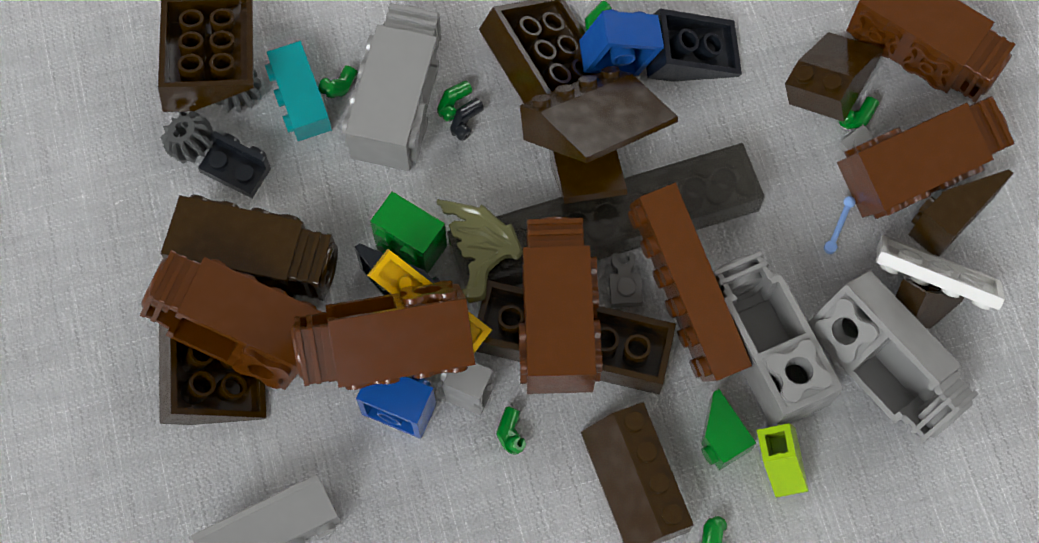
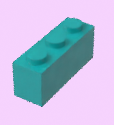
[265,41,332,142]

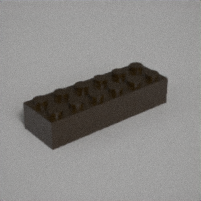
[476,280,676,395]

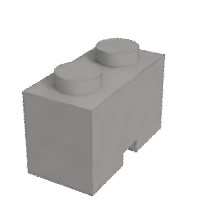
[440,362,494,416]

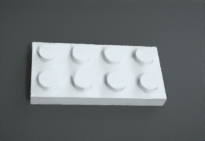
[876,235,1005,311]

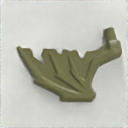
[436,199,523,303]

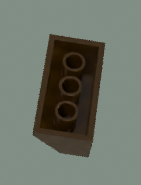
[581,402,694,543]

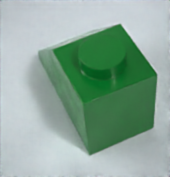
[701,389,756,471]

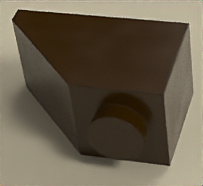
[895,279,964,329]

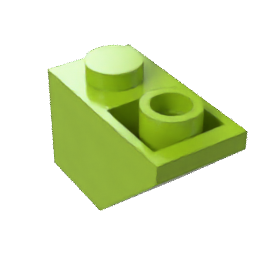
[757,423,809,498]

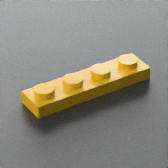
[367,249,492,353]

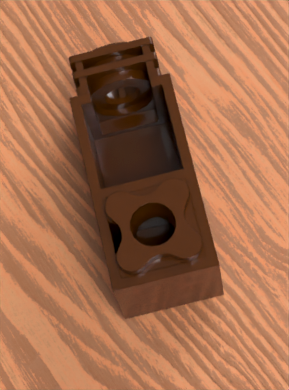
[846,0,1016,103]
[837,96,1015,219]
[519,216,602,394]
[140,250,321,390]
[291,281,476,390]

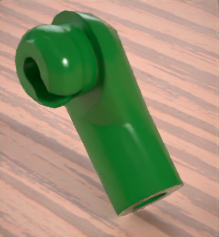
[839,96,879,129]

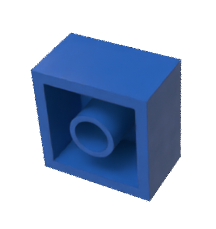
[579,9,664,76]
[356,375,437,439]

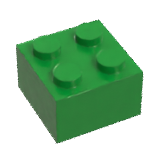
[370,191,447,274]

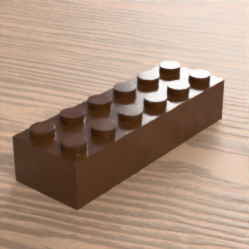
[628,182,752,382]

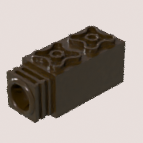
[160,194,338,301]

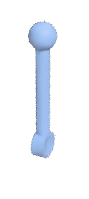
[824,196,856,254]

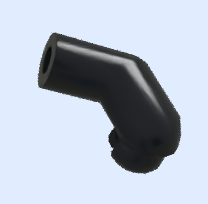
[450,98,484,141]

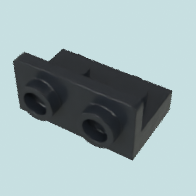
[198,131,271,199]

